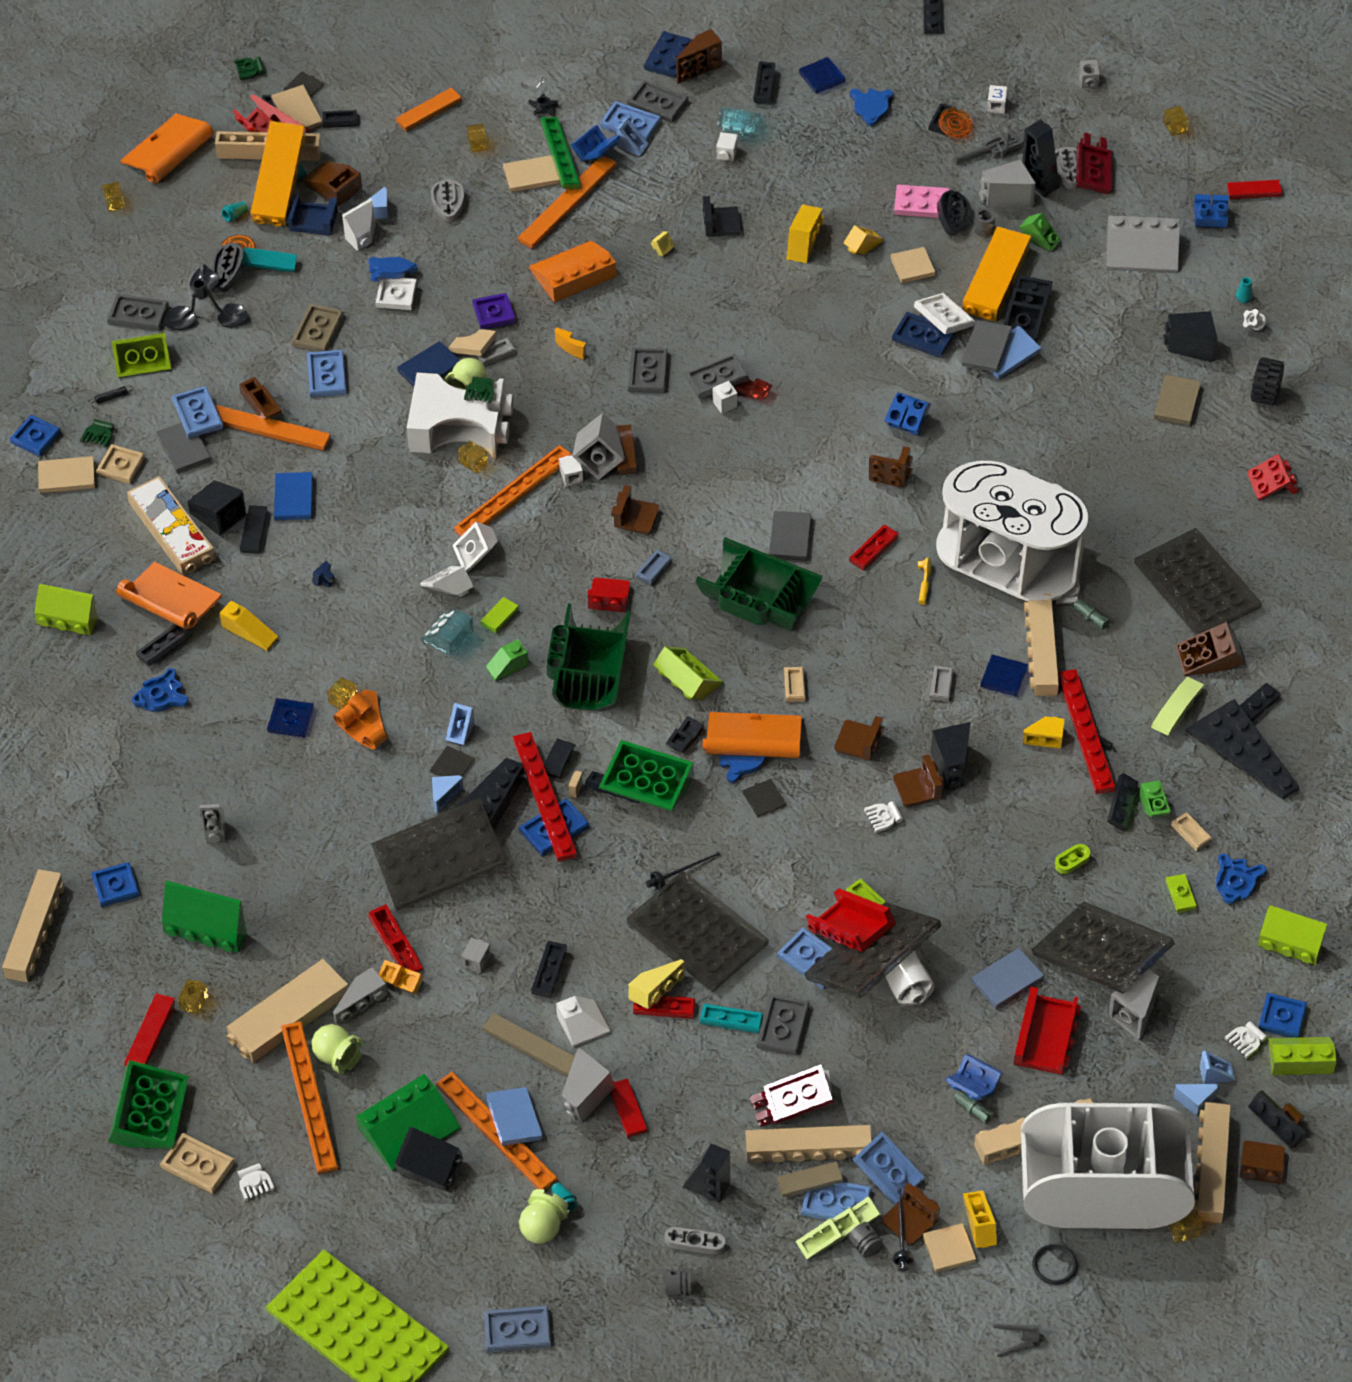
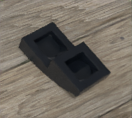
[666,716,704,753]
[544,738,576,779]

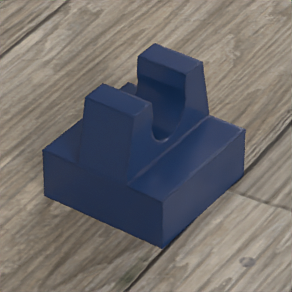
[312,561,334,587]

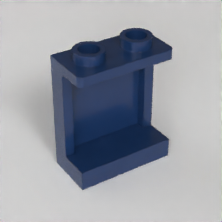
[286,195,338,236]

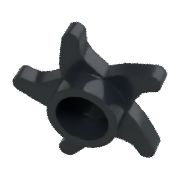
[528,94,558,116]

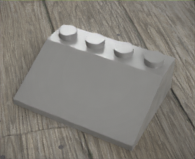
[1106,216,1179,272]

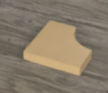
[449,329,497,356]

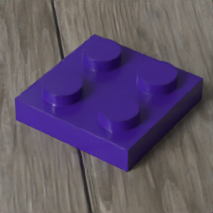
[472,293,515,329]

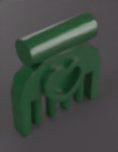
[234,57,265,80]
[464,376,494,404]
[80,419,114,448]

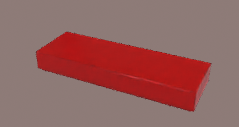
[1227,179,1282,199]
[849,524,899,571]
[633,996,695,1019]
[610,1078,647,1138]

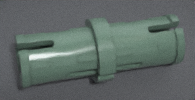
[1073,599,1109,630]
[953,1090,993,1124]

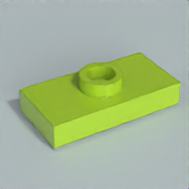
[1165,874,1196,913]

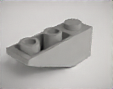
[200,804,226,843]
[333,968,387,1025]

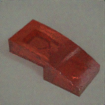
[733,378,773,400]

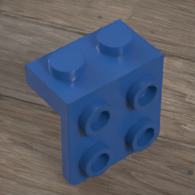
[570,125,621,162]
[946,1053,1003,1100]

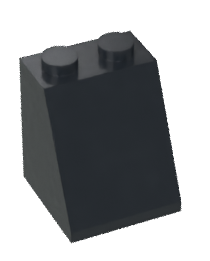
[1163,311,1217,362]
[187,480,247,536]
[931,722,970,790]
[394,1126,463,1192]

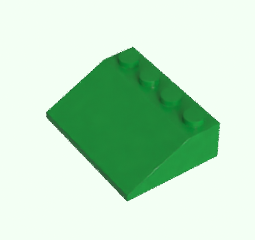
[599,740,694,812]
[162,880,247,953]
[108,1060,189,1149]
[356,1073,461,1172]

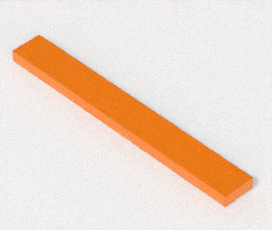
[518,156,616,249]
[214,404,331,451]
[454,445,573,536]
[281,1021,338,1175]
[436,1072,558,1193]

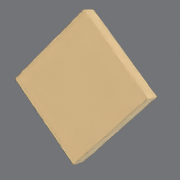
[890,247,935,284]
[96,444,145,484]
[922,1223,976,1273]

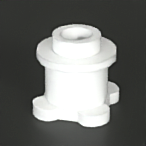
[1243,309,1266,331]

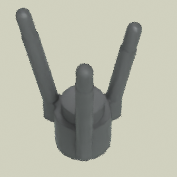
[992,1324,1039,1356]

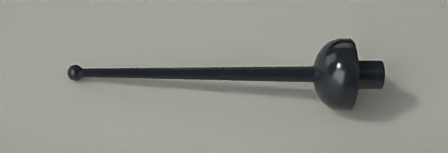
[645,852,720,891]
[893,1188,914,1271]

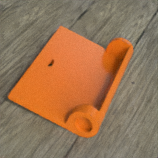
[120,113,214,183]
[116,562,222,630]
[703,712,802,758]

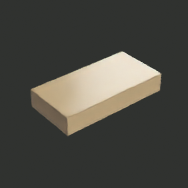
[784,667,805,702]
[1171,812,1212,852]

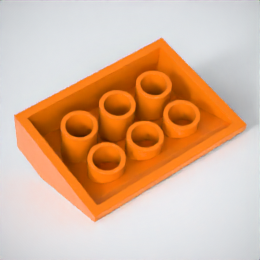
[529,240,617,303]

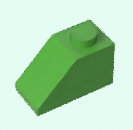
[486,639,529,682]

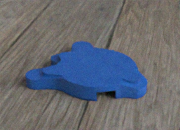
[850,89,893,126]
[368,257,418,282]
[132,668,189,712]
[720,755,767,783]
[1215,854,1267,904]

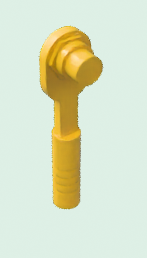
[918,558,932,605]

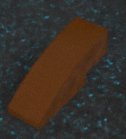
[239,377,282,420]
[616,424,636,475]

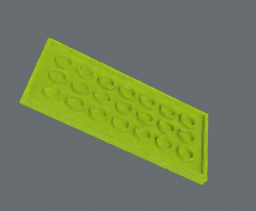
[266,1249,449,1382]

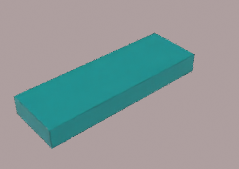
[244,247,297,272]
[700,1003,763,1033]

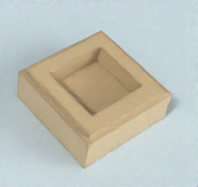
[569,771,583,799]

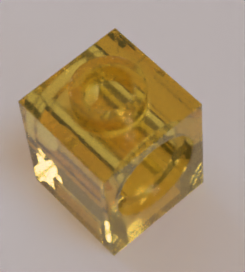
[1163,106,1188,136]
[466,123,488,153]
[102,181,125,212]
[458,440,488,473]
[327,677,357,710]
[178,979,208,1015]
[1168,1209,1203,1243]

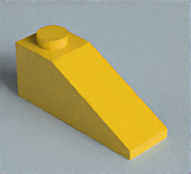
[220,601,279,651]
[963,1191,997,1248]

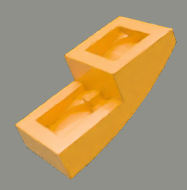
[555,328,586,360]
[378,960,424,994]

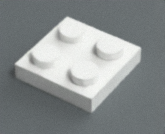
[376,278,417,310]

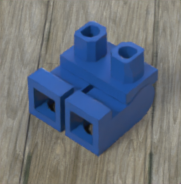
[1193,194,1229,228]
[884,392,931,436]

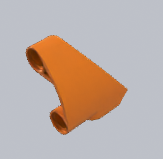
[333,689,388,750]

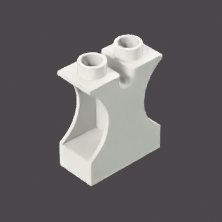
[407,373,514,458]

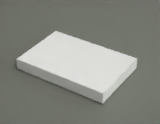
[914,293,975,335]

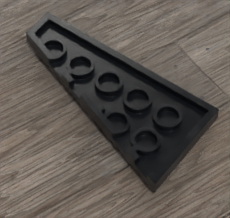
[1185,699,1299,799]

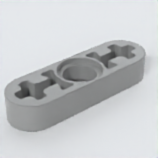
[665,1227,725,1255]

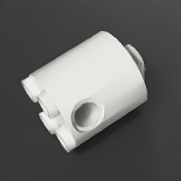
[881,946,934,1006]

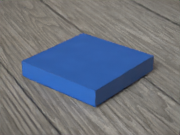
[10,415,61,456]
[91,862,140,907]
[1258,993,1307,1038]

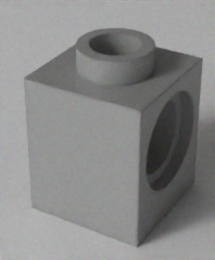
[1079,60,1100,88]
[461,938,490,974]

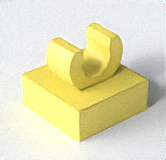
[651,231,675,256]

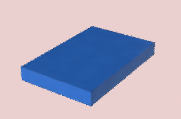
[274,472,313,520]
[519,798,590,856]

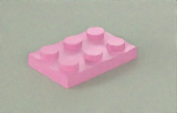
[894,185,949,218]

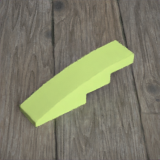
[1151,677,1204,735]
[796,1197,881,1260]

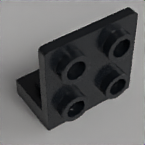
[703,196,741,236]

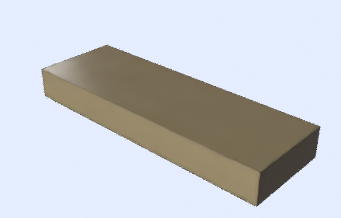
[777,1161,843,1198]

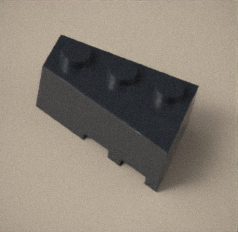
[682,1143,730,1202]

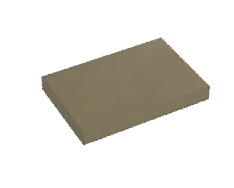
[291,304,344,352]
[1154,375,1201,426]

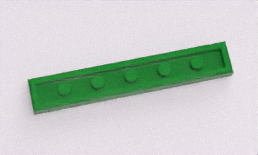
[540,117,580,189]

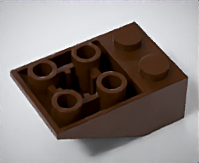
[676,29,722,84]
[301,161,362,206]
[1175,622,1244,676]

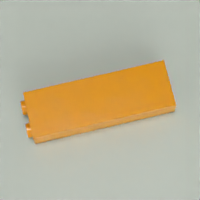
[250,121,306,226]
[962,226,1031,322]

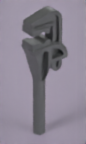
[953,129,1024,163]

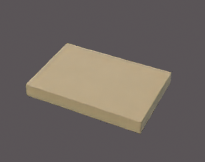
[271,85,323,129]
[503,155,561,192]
[38,456,95,493]
[160,1133,235,1194]

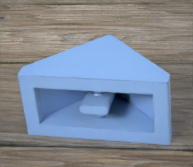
[617,118,649,156]
[369,187,388,219]
[446,703,475,745]
[432,775,464,813]
[1200,1051,1235,1084]
[1174,1084,1217,1116]

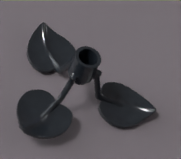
[163,263,248,330]

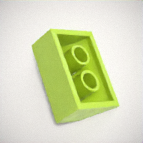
[111,332,171,377]
[34,584,98,635]
[653,646,723,700]
[1258,905,1327,965]
[1268,1037,1336,1075]

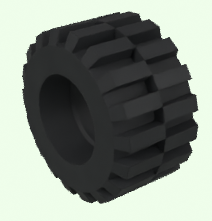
[1250,357,1285,406]

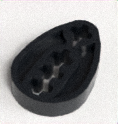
[937,190,971,236]
[212,243,247,292]

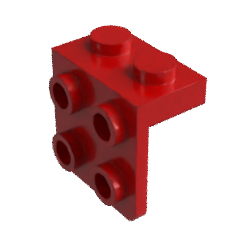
[232,107,274,132]
[1247,454,1299,500]
[587,577,630,612]

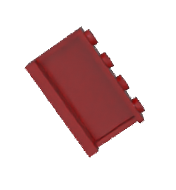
[805,888,896,952]
[1014,987,1081,1075]

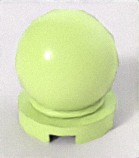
[443,358,487,390]
[311,1024,364,1075]
[519,1189,569,1244]

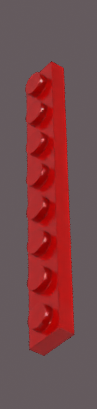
[1057,669,1115,794]
[512,731,577,862]

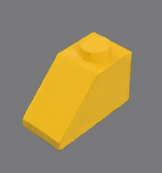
[844,225,884,255]
[1023,716,1064,749]

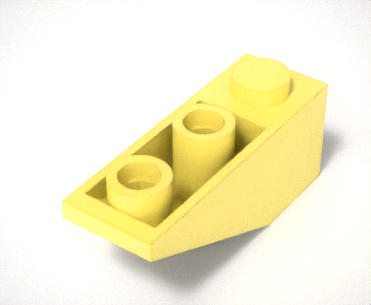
[629,960,685,1009]

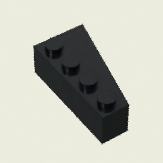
[1022,119,1060,197]
[454,757,525,836]

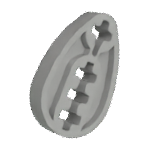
[1055,147,1077,189]
[431,180,464,222]

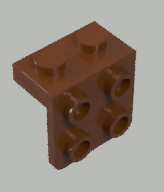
[869,446,913,488]
[611,485,659,534]
[834,716,885,761]
[893,754,944,807]
[1239,1140,1285,1184]
[881,1183,940,1246]

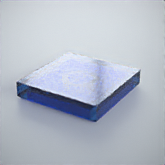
[799,57,845,94]
[980,654,1028,697]
[267,698,314,738]

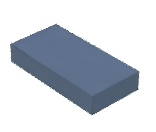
[635,550,672,586]

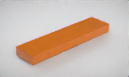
[396,88,462,132]

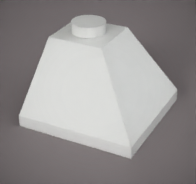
[342,198,375,251]
[452,522,498,573]
[420,566,473,597]
[556,996,610,1048]

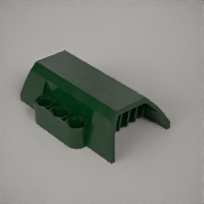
[696,537,823,631]
[546,603,631,711]

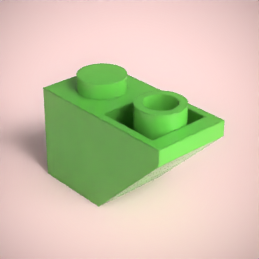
[1019,213,1061,251]
[1139,780,1171,817]

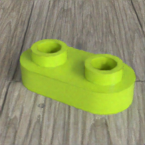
[1054,844,1090,874]

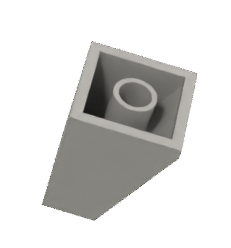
[979,160,1035,208]
[572,413,625,480]
[1108,965,1159,1040]
[561,1048,615,1123]

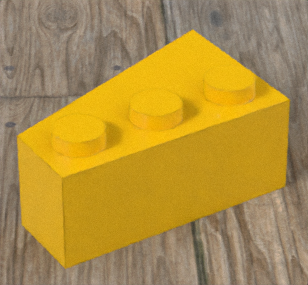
[786,204,824,263]

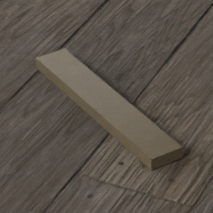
[482,1013,575,1077]

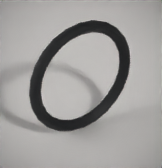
[1032,1244,1077,1284]

